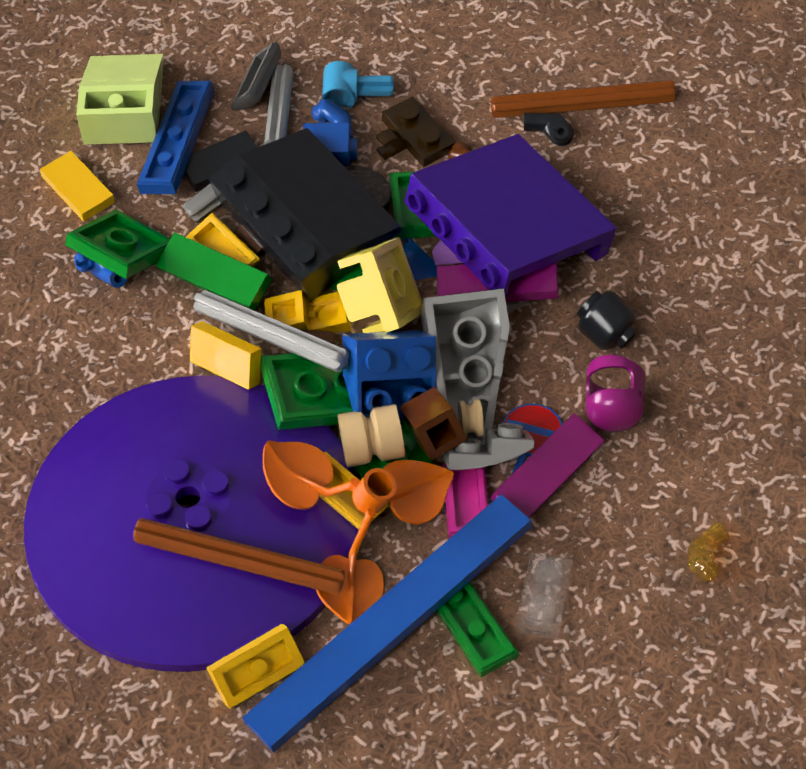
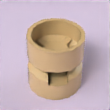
[338,404,405,468]

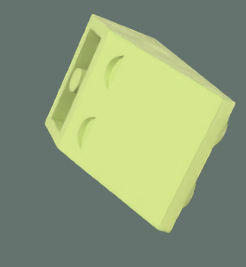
[76,54,164,145]

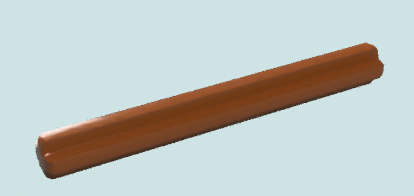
[491,80,676,118]
[133,518,345,594]

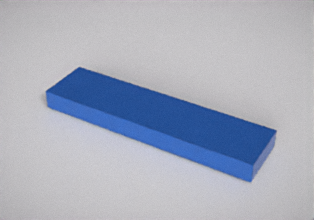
[137,81,215,194]

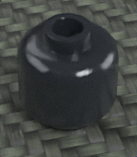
[576,291,637,350]

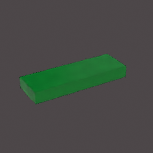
[155,232,272,311]
[436,582,518,677]

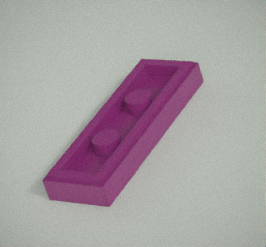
[437,262,559,302]
[490,413,605,519]

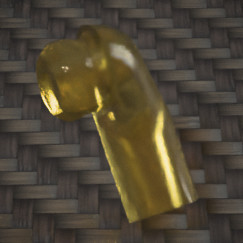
[687,522,729,582]

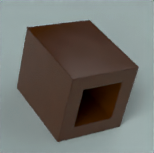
[398,387,467,460]

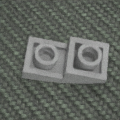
[443,423,534,470]

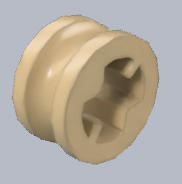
[458,399,484,438]

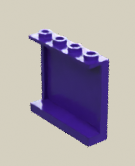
[404,134,617,298]

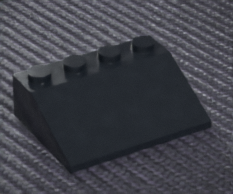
[208,128,402,302]

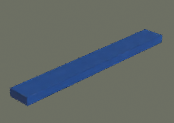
[242,494,532,752]

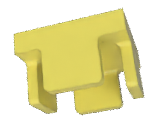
[337,237,423,333]

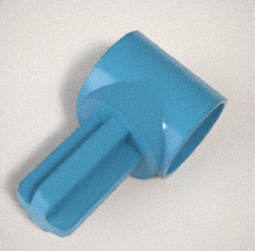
[322,61,394,109]

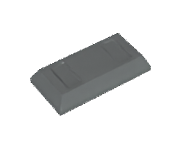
[231,41,282,110]

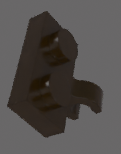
[376,97,455,167]

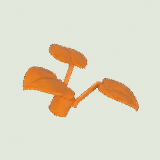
[263,440,454,624]

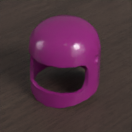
[585,354,646,432]

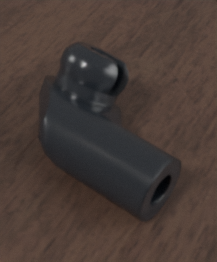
[524,112,574,146]

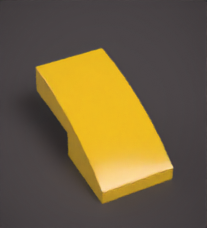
[264,290,352,332]

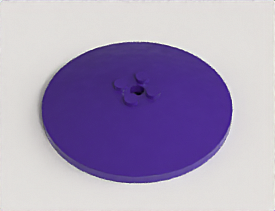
[24,376,359,672]

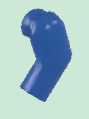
[311,99,354,138]
[74,252,127,288]

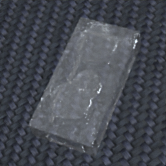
[515,553,573,641]

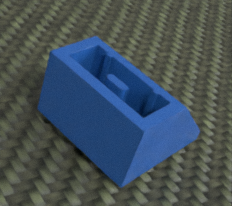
[342,330,436,420]

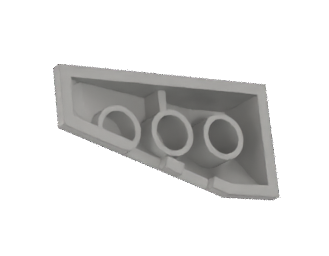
[420,289,510,445]

